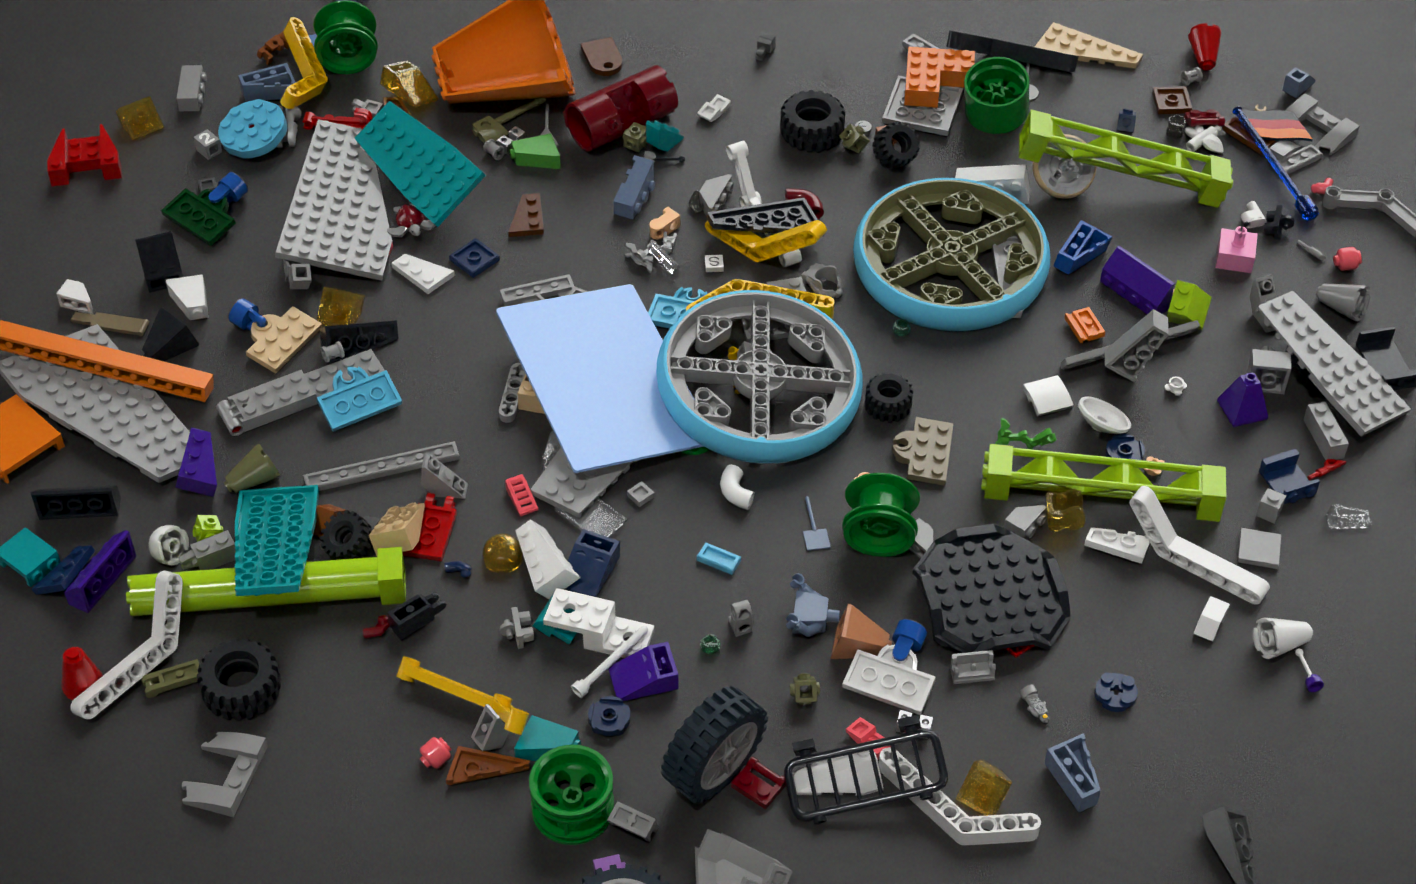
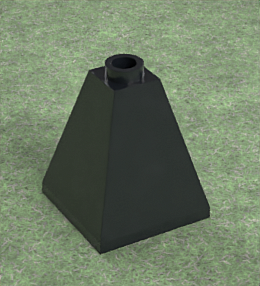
[142,307,199,361]

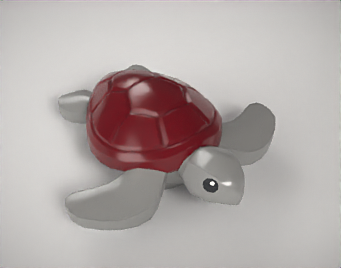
[387,203,436,237]

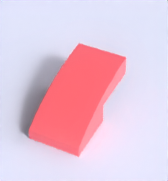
[846,717,891,760]

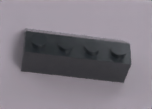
[31,485,121,520]

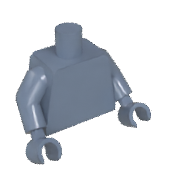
[786,573,840,637]

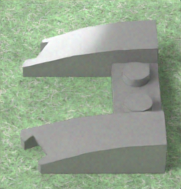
[1285,93,1359,155]
[182,732,268,817]

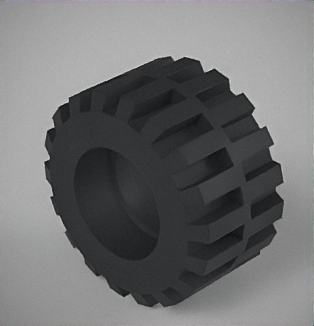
[872,122,920,169]
[865,372,913,423]

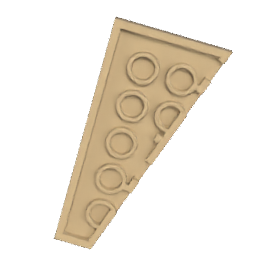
[1035,22,1143,69]

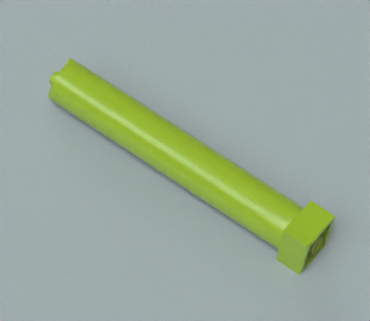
[126,547,406,616]

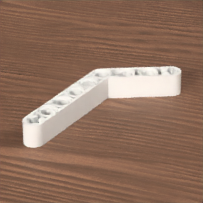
[1129,486,1270,604]
[71,571,183,719]
[879,747,1041,846]

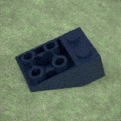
[566,529,620,597]

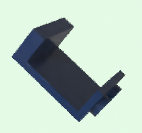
[1259,448,1320,504]

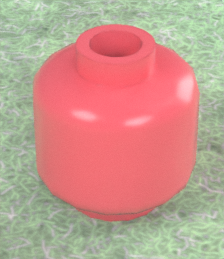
[1333,247,1362,271]
[419,737,452,769]

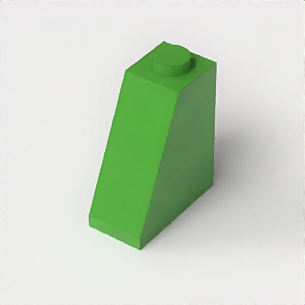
[509,133,561,169]

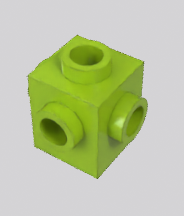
[193,515,223,542]

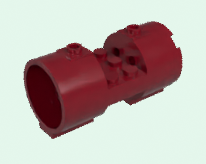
[563,65,678,151]

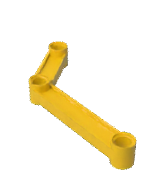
[396,656,529,735]

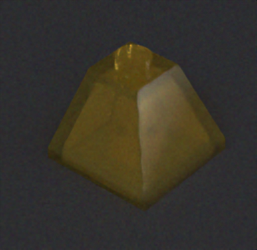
[955,759,1013,816]

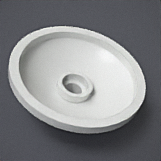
[1078,397,1131,434]

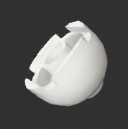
[148,525,189,566]

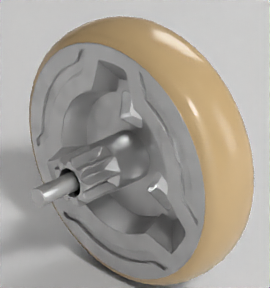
[1033,134,1096,199]

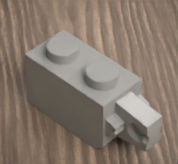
[179,530,235,570]

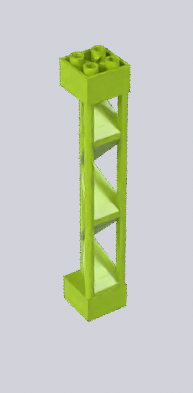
[1019,109,1233,208]
[981,444,1226,522]

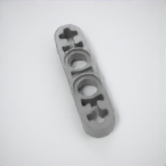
[499,363,525,423]

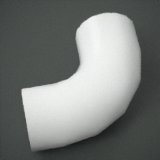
[720,464,755,510]

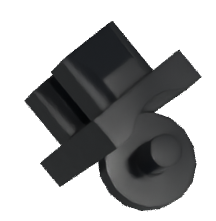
[1264,205,1295,240]

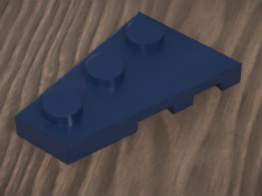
[32,545,95,595]

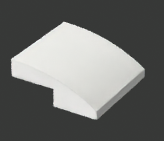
[1023,375,1074,417]

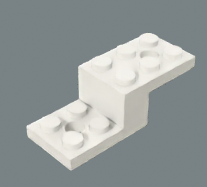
[543,588,655,658]

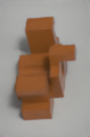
[257,31,290,65]

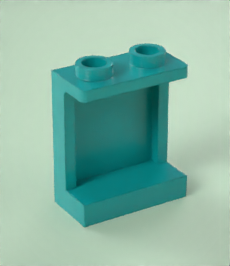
[0,527,61,587]

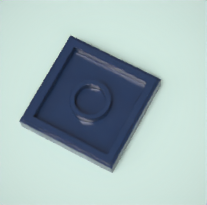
[449,238,500,278]

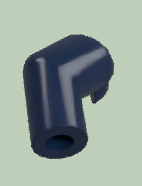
[444,561,472,577]

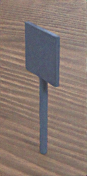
[803,496,831,551]

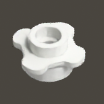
[1165,377,1187,395]

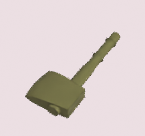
[472,98,546,143]

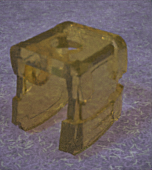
[1046,489,1085,531]

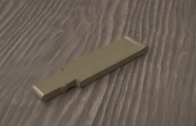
[70,312,150,336]

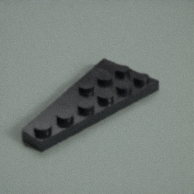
[706,198,825,237]

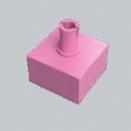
[1215,226,1257,273]

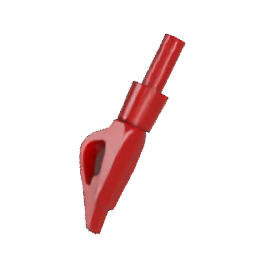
[1307,459,1346,480]

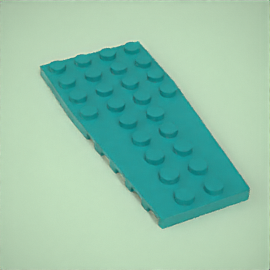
[355,101,486,227]
[235,485,319,596]

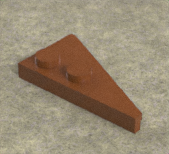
[446,746,531,785]

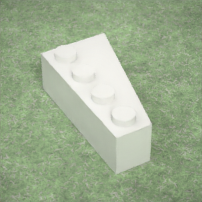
[955,164,1031,204]

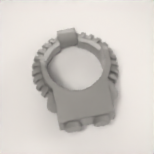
[802,263,844,298]

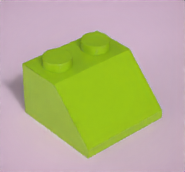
[1167,280,1212,330]

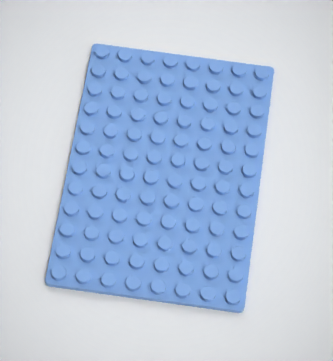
[496,284,703,473]

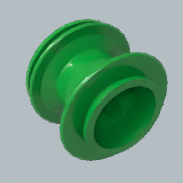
[313,0,378,74]
[842,473,920,557]

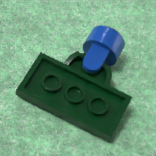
[161,172,248,246]

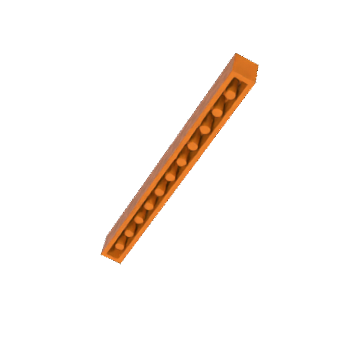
[0,320,214,402]

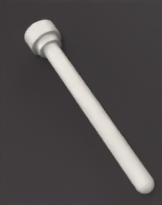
[571,626,648,698]

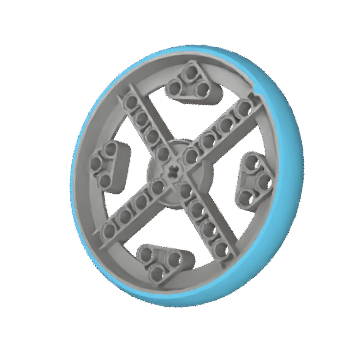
[656,290,863,463]

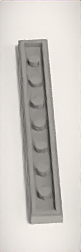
[1060,320,1200,370]
[303,441,460,491]

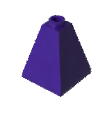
[1217,373,1268,427]

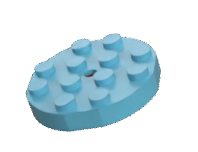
[218,99,287,158]

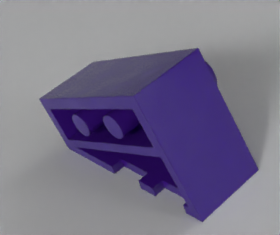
[175,427,217,497]

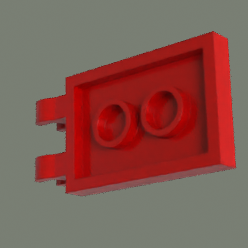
[403,493,457,562]

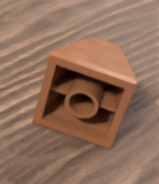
[830,604,892,659]

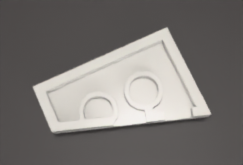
[392,254,455,294]

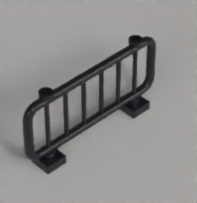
[784,715,948,824]

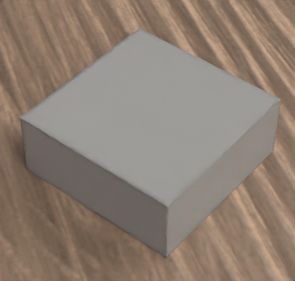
[627,481,654,507]

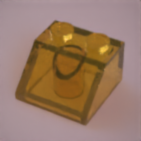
[116,96,164,140]
[317,287,365,326]

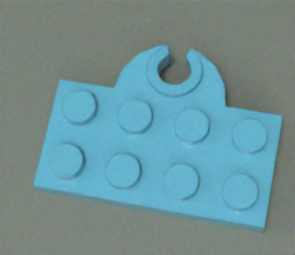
[648,287,707,329]
[317,366,402,432]

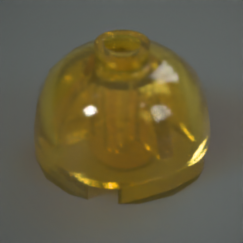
[483,533,523,573]

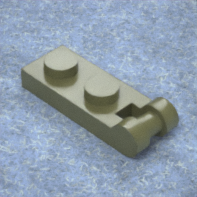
[141,659,199,698]

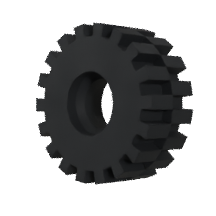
[320,510,373,560]

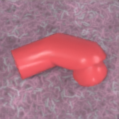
[1311,178,1333,194]

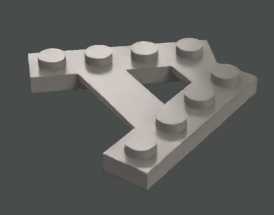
[500,274,588,307]

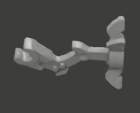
[625,231,677,273]

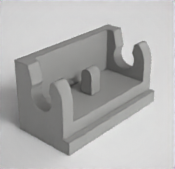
[950,650,996,684]
[607,801,659,842]

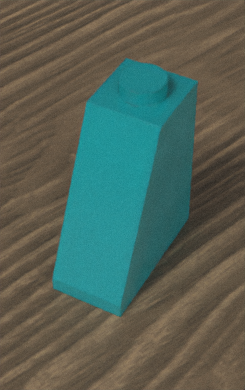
[514,715,581,761]

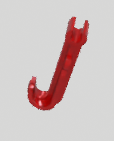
[302,108,372,130]

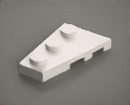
[1084,528,1150,564]

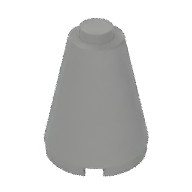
[1316,283,1370,321]

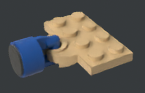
[228,298,322,374]

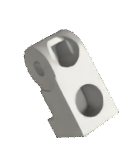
[729,600,753,637]

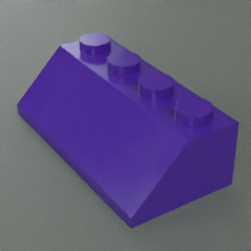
[1100,246,1175,314]
[64,530,136,613]

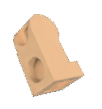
[649,207,680,240]

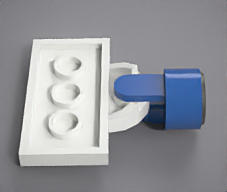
[842,619,936,715]

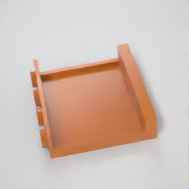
[0,394,65,484]

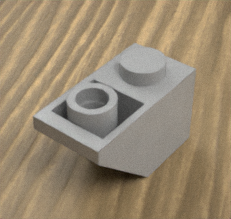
[1004,505,1047,539]

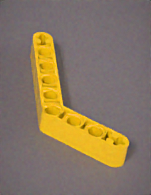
[280,17,328,109]
[705,220,827,262]
[686,279,834,319]

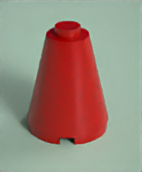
[1188,23,1222,71]
[61,647,103,701]

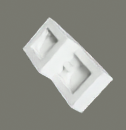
[697,94,732,122]

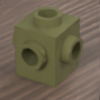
[623,122,648,152]
[839,123,870,154]
[789,673,820,705]

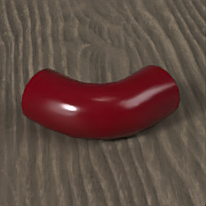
[785,188,824,219]

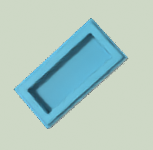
[697,543,741,575]

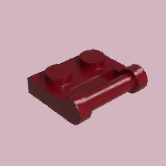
[1184,109,1225,127]
[731,757,786,810]

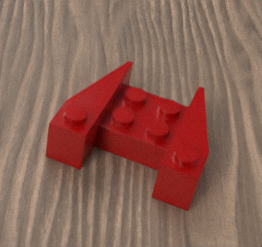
[47,124,122,186]

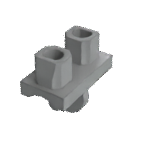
[499,607,534,649]

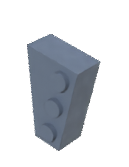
[238,63,296,101]
[613,155,656,219]
[1045,733,1101,812]

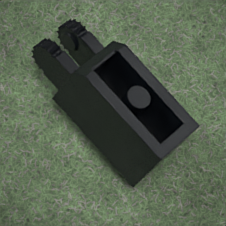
[387,592,447,640]

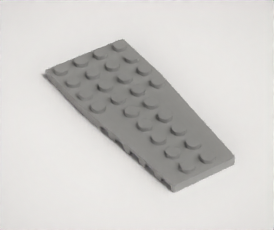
[1255,291,1411,437]
[531,448,638,518]

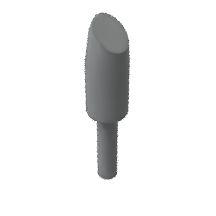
[1297,240,1326,260]

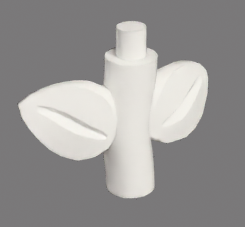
[1185,125,1223,154]

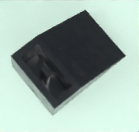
[135,231,183,293]

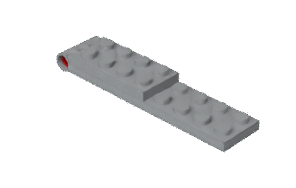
[216,349,385,436]

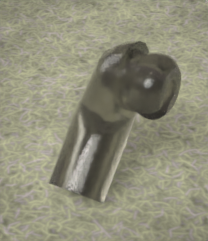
[688,191,704,213]

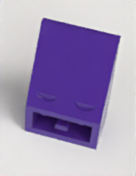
[608,642,679,701]

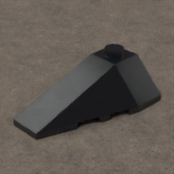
[320,320,399,363]

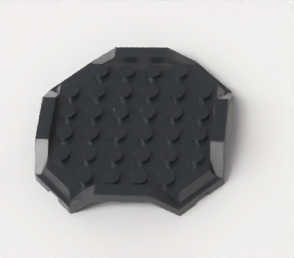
[912,524,1071,654]

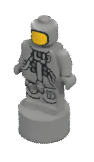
[1019,684,1049,723]

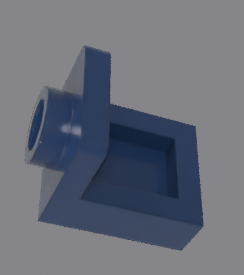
[1117,108,1136,132]

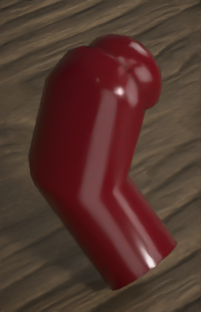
[363,615,389,638]

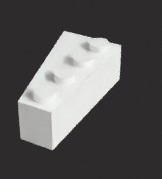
[515,519,580,599]

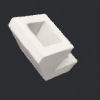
[1194,596,1230,641]

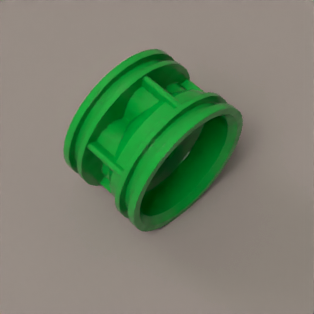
[529,745,614,845]

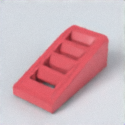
[505,474,538,517]

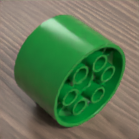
[964,57,1029,134]

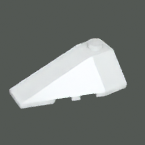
[792,750,883,795]

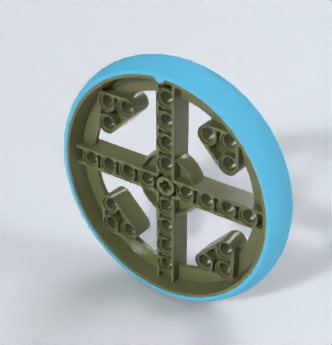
[853,178,1050,331]

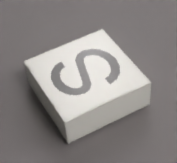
[705,255,724,272]

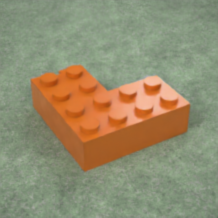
[904,47,975,108]

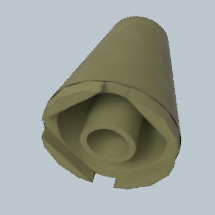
[224,443,280,493]

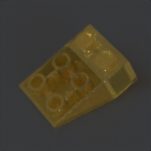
[380,60,439,107]

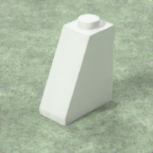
[166,275,208,320]

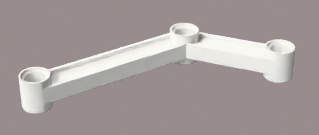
[726,141,802,267]

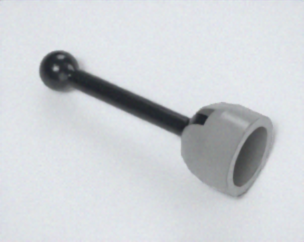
[644,151,685,163]

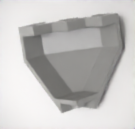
[695,829,793,884]

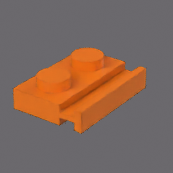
[1064,307,1105,343]

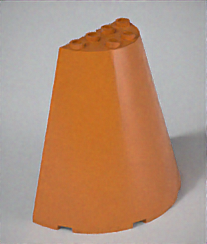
[431,0,576,104]

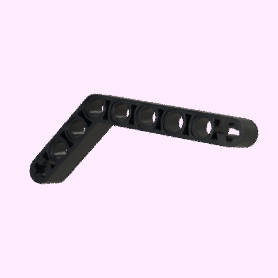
[946,30,1079,73]

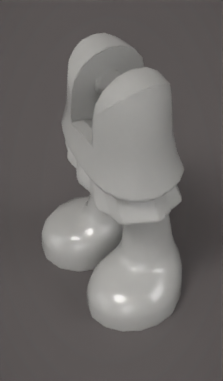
[277,105,301,148]

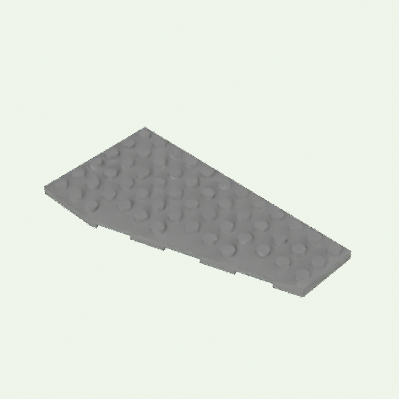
[275,119,392,281]
[0,324,190,483]

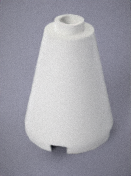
[1253,618,1313,659]

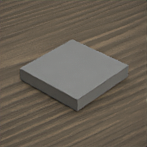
[1237,528,1281,569]

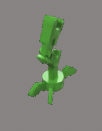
[995,418,1057,449]

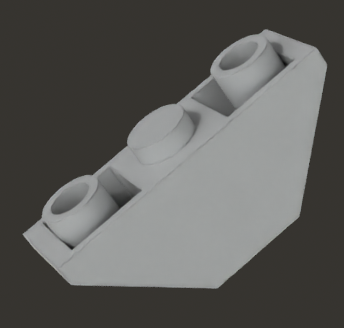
[699,174,734,216]
[1249,275,1277,332]
[421,452,468,499]

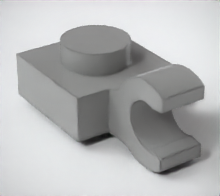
[352,99,383,118]

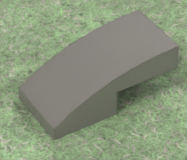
[1268,140,1301,161]

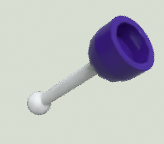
[1295,648,1324,692]

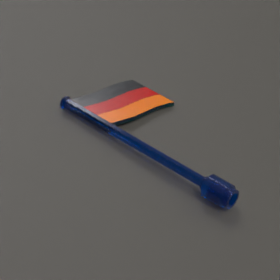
[1232,106,1319,221]

